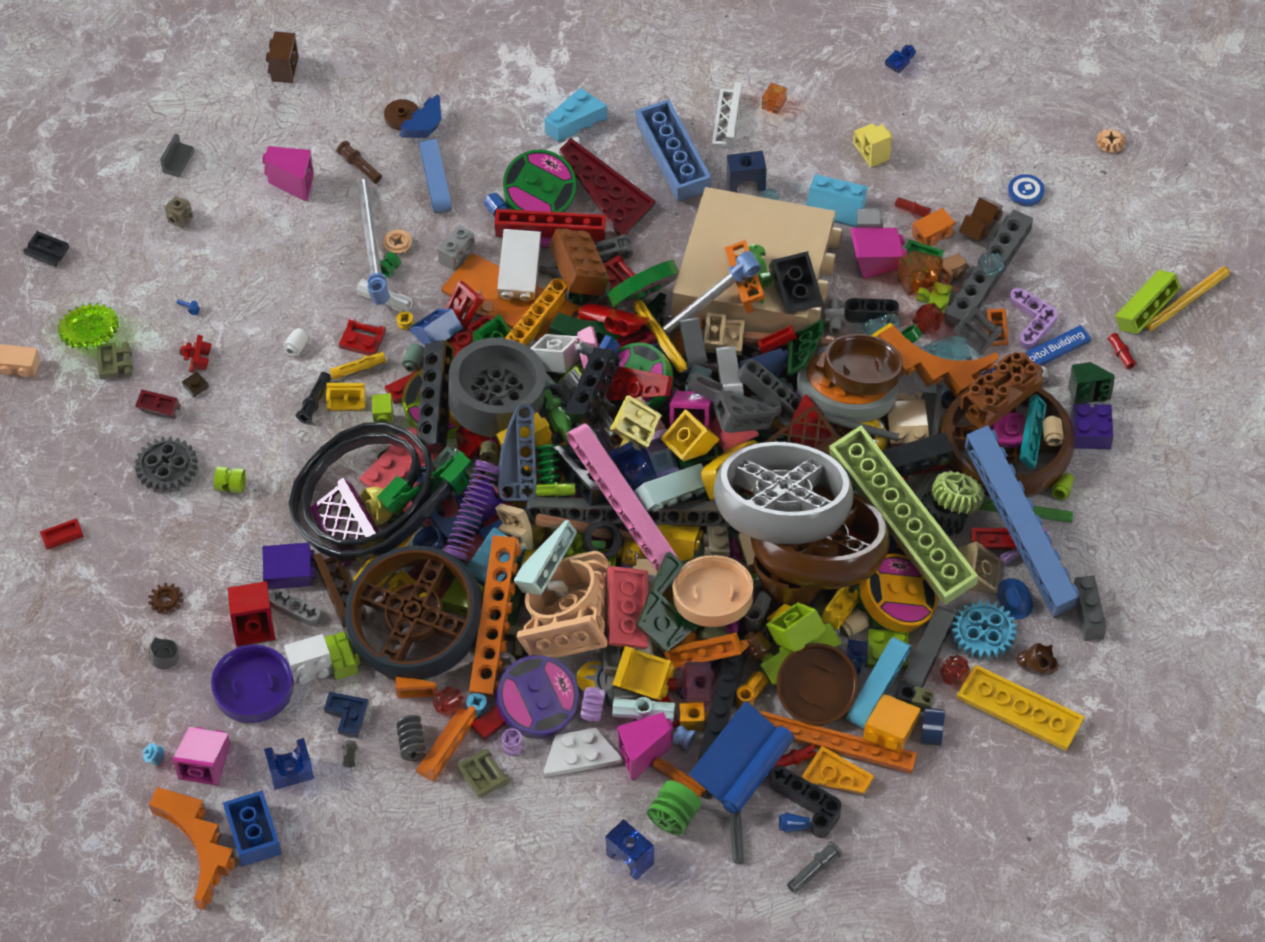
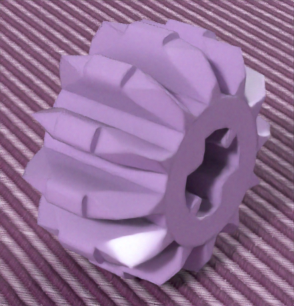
[580,687,605,722]

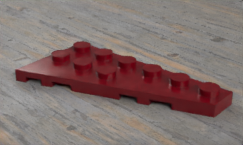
[559,138,656,236]

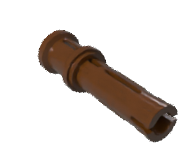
[336,141,382,184]

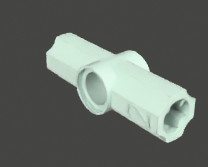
[612,697,675,721]

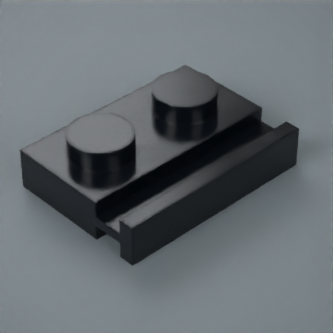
[23,231,70,267]

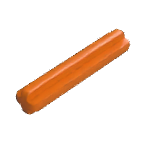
[653,757,706,797]

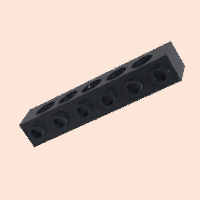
[417,340,455,454]

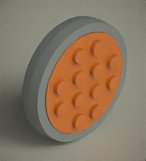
[797,346,899,423]

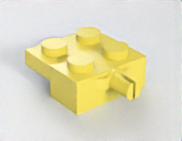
[610,395,661,453]

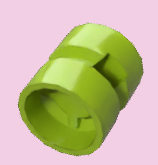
[213,466,246,494]

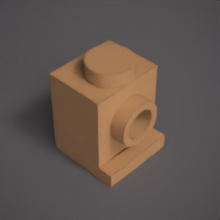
[938,253,969,285]

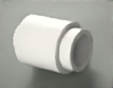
[283,328,309,356]

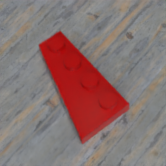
[606,366,673,401]

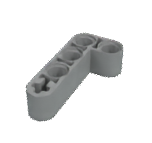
[716,346,744,402]

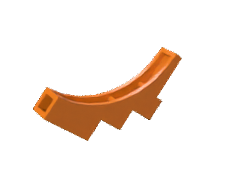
[877,325,1000,397]
[149,787,237,910]

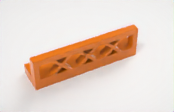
[725,240,765,314]
[664,633,749,668]
[416,705,477,782]

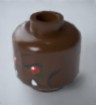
[743,630,772,661]

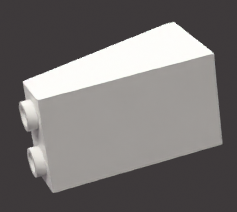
[497,229,541,301]

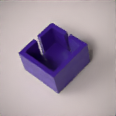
[1071,404,1114,449]

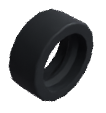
[582,521,622,558]

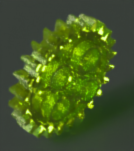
[57,302,119,350]

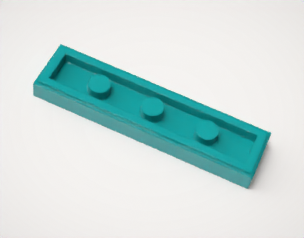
[1019,394,1047,469]

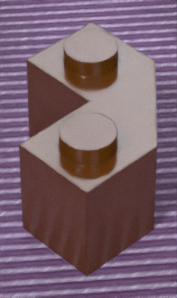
[959,197,1003,241]

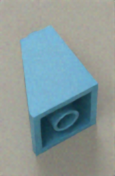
[467,527,525,600]

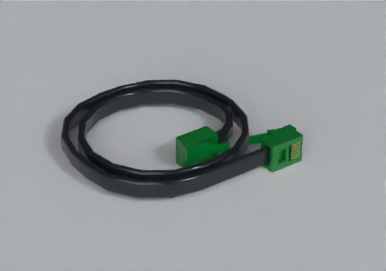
[288,422,477,562]

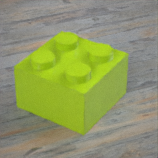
[766,602,827,652]

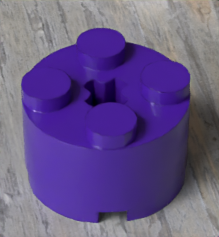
[462,477,504,522]

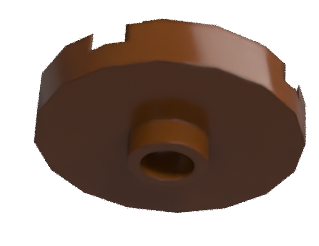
[384,99,418,130]

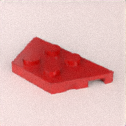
[785,394,832,456]

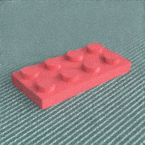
[607,566,648,649]

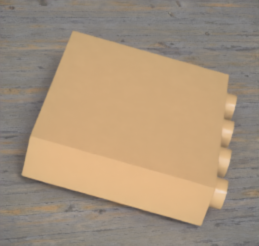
[672,187,843,333]

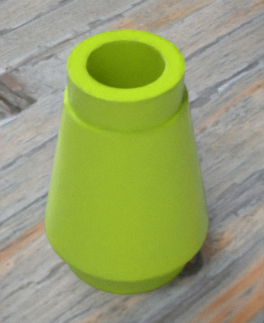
[1052,473,1074,501]

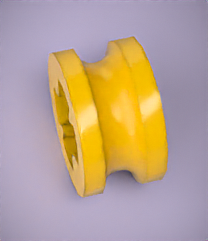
[396,311,414,330]

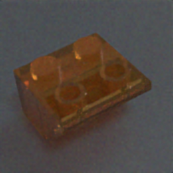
[897,251,943,296]

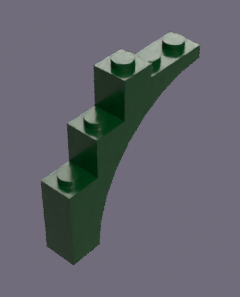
[549,292,667,344]

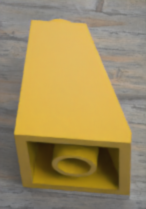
[646,525,704,561]

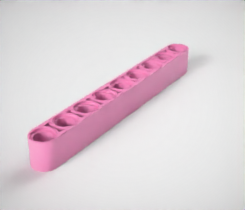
[567,424,679,573]

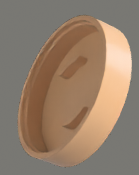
[673,555,753,627]

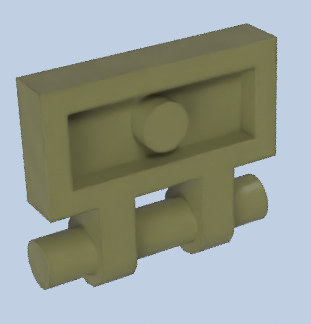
[97,342,133,379]

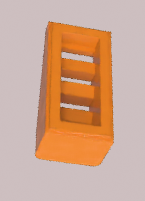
[986,308,1009,346]
[396,677,438,698]

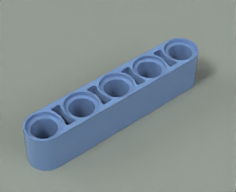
[419,138,452,213]

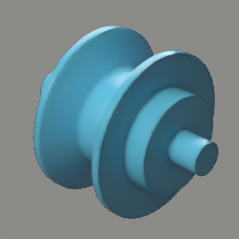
[143,743,165,765]

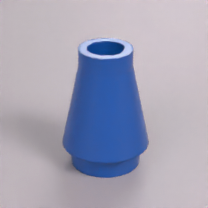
[779,812,810,833]

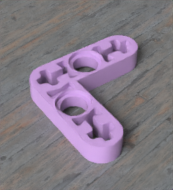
[1010,288,1058,350]

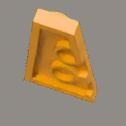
[802,746,875,795]

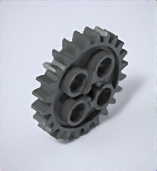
[135,436,198,493]

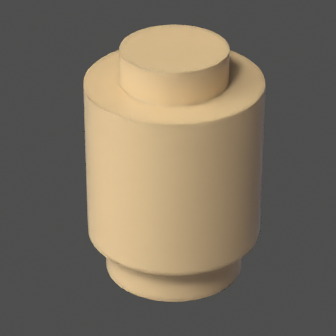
[1042,416,1064,446]
[841,610,870,638]

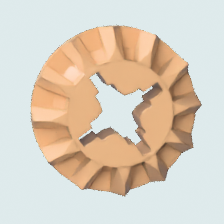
[1096,128,1126,153]
[383,229,413,255]

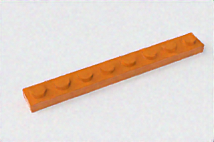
[759,711,917,774]

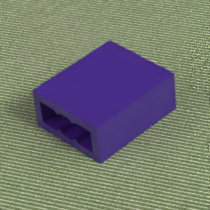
[262,542,316,589]

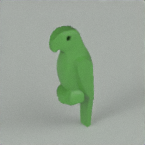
[748,244,773,303]
[545,389,573,443]

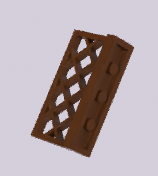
[763,404,841,454]

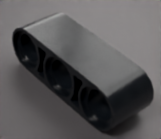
[844,298,899,324]

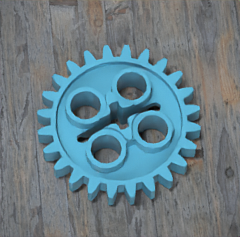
[951,600,1017,660]

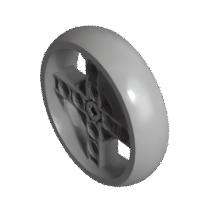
[714,442,853,544]

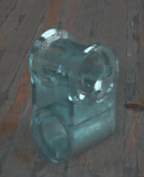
[862,314,899,335]

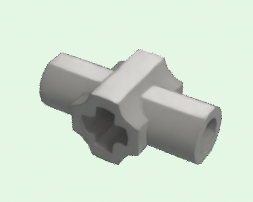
[825,299,844,335]

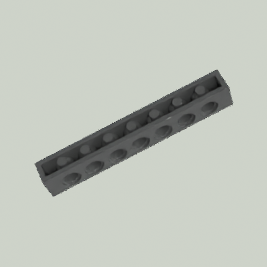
[944,209,1033,328]

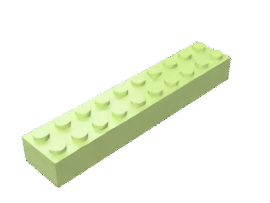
[829,425,978,605]

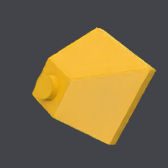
[660,409,719,461]

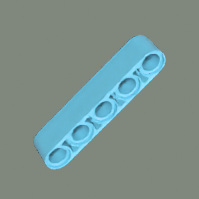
[846,637,912,729]

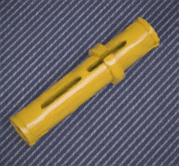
[329,351,387,380]

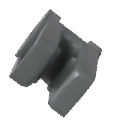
[596,235,633,262]

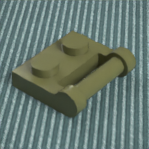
[457,749,510,799]

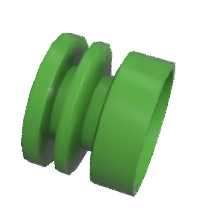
[647,781,701,835]

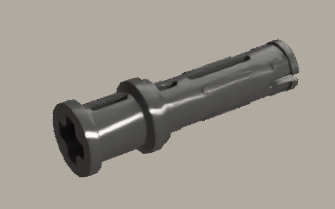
[787,841,842,894]

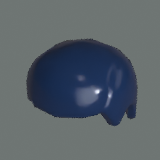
[412,526,444,550]

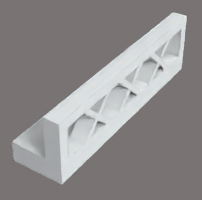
[712,82,742,149]

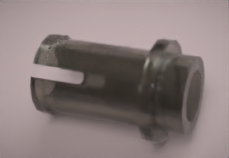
[342,740,358,768]

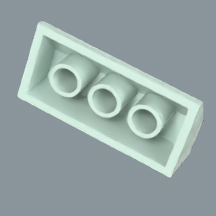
[633,463,706,512]

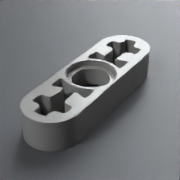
[269,589,321,626]

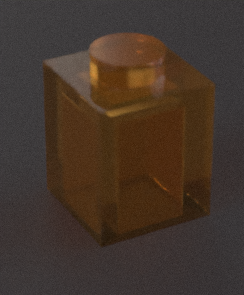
[762,82,787,114]

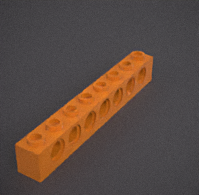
[469,535,521,698]

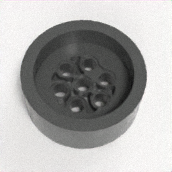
[448,338,546,437]

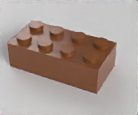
[549,229,610,296]

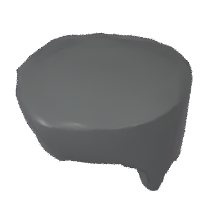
[148,637,179,669]

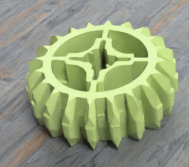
[932,471,985,515]

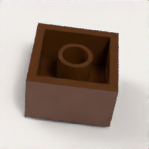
[266,31,299,83]

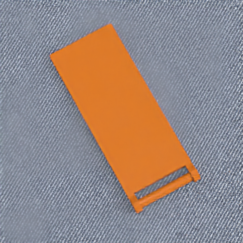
[441,253,581,341]

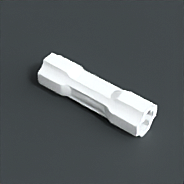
[356,279,413,312]

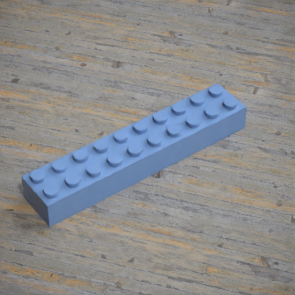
[965,425,1079,618]

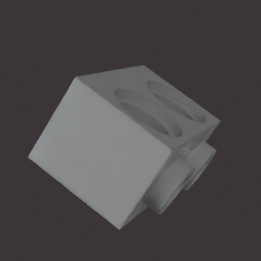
[438,225,475,271]

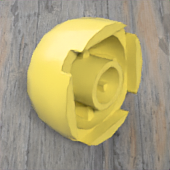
[360,487,392,526]

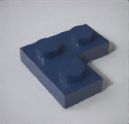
[324,692,369,738]

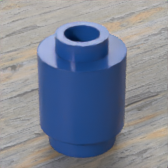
[484,193,510,217]

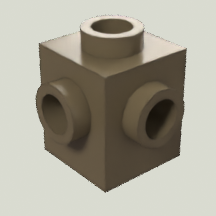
[165,196,193,229]

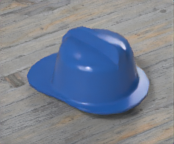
[997,578,1033,619]

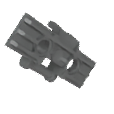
[555,369,616,438]

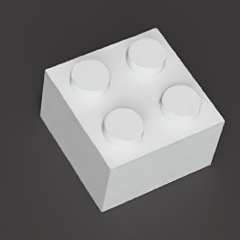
[530,334,581,374]
[284,634,333,685]

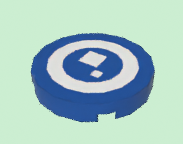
[1008,174,1045,206]

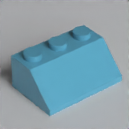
[806,174,868,228]

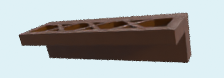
[314,553,365,628]

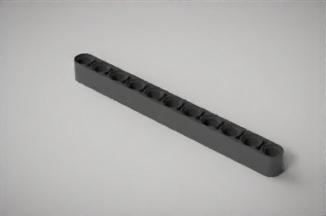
[526,497,732,527]

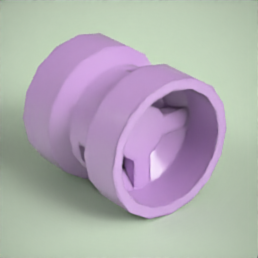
[502,728,523,756]

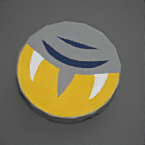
[576,660,615,697]

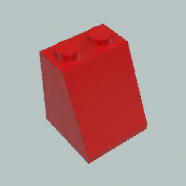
[227,581,276,647]

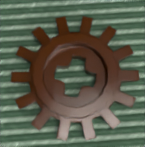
[148,583,184,614]

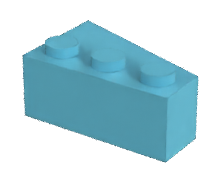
[544,88,608,142]

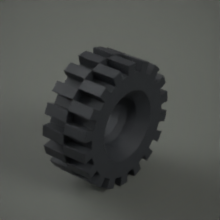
[921,491,969,536]

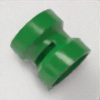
[380,251,402,278]

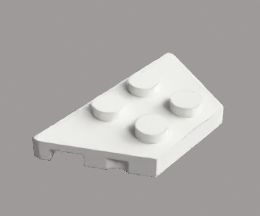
[544,728,622,778]

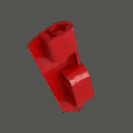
[579,304,650,336]

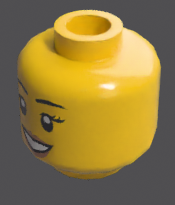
[617,540,646,566]

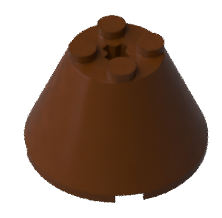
[754,544,821,608]

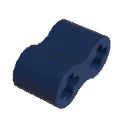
[921,707,945,746]

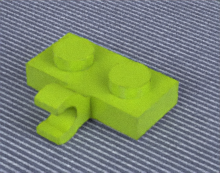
[916,282,953,319]

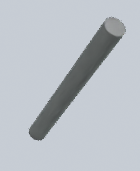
[823,414,899,441]

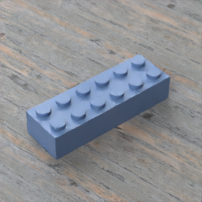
[636,99,711,202]

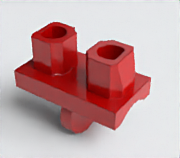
[179,334,212,373]

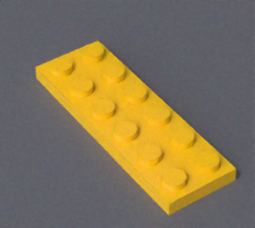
[956,664,1085,752]

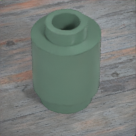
[402,343,425,372]

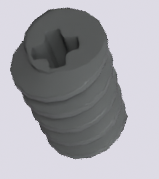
[396,715,426,761]

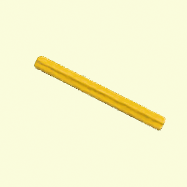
[1145,266,1230,331]
[633,300,687,372]

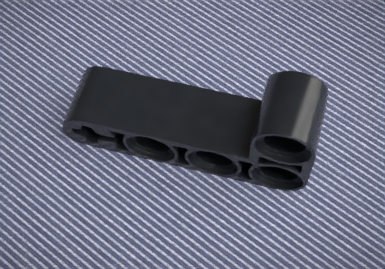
[770,766,842,838]

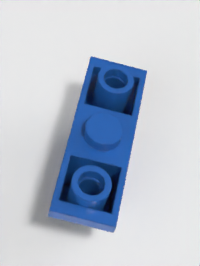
[399,94,442,138]

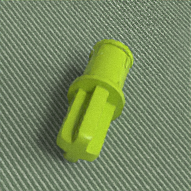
[536,482,575,498]

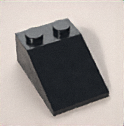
[769,251,824,314]

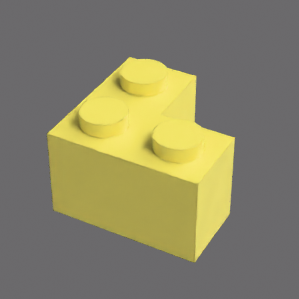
[853,123,892,167]

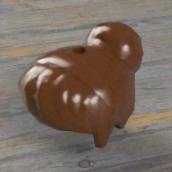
[1016,643,1059,675]

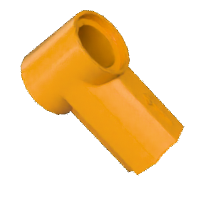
[736,671,769,709]

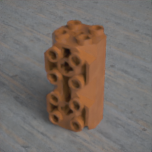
[960,352,1044,429]

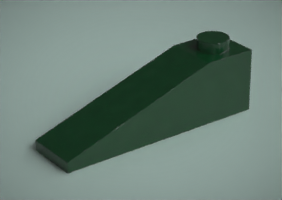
[788,318,825,376]

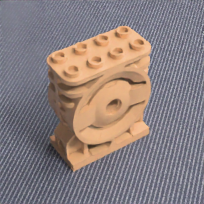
[517,551,611,659]

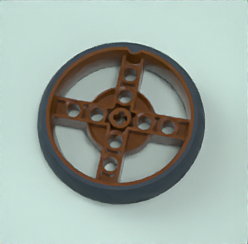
[345,546,483,680]

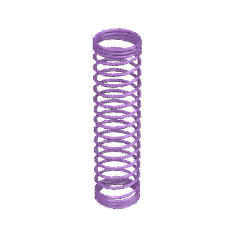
[444,460,500,561]

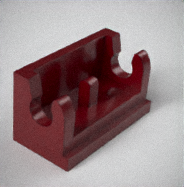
[135,389,181,419]

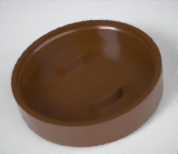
[824,334,903,395]
[776,643,858,725]

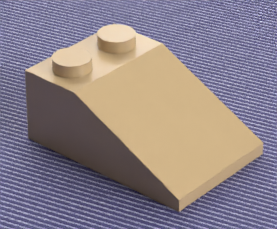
[887,400,929,448]

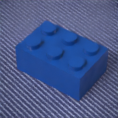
[223,790,282,867]

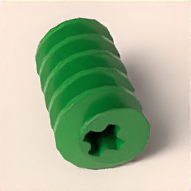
[535,444,561,485]

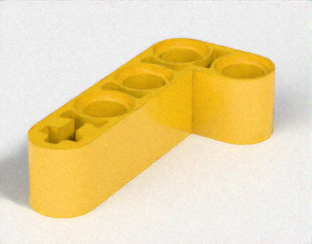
[701,440,758,501]

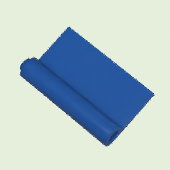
[689,701,795,814]

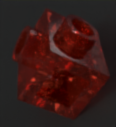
[912,303,945,334]

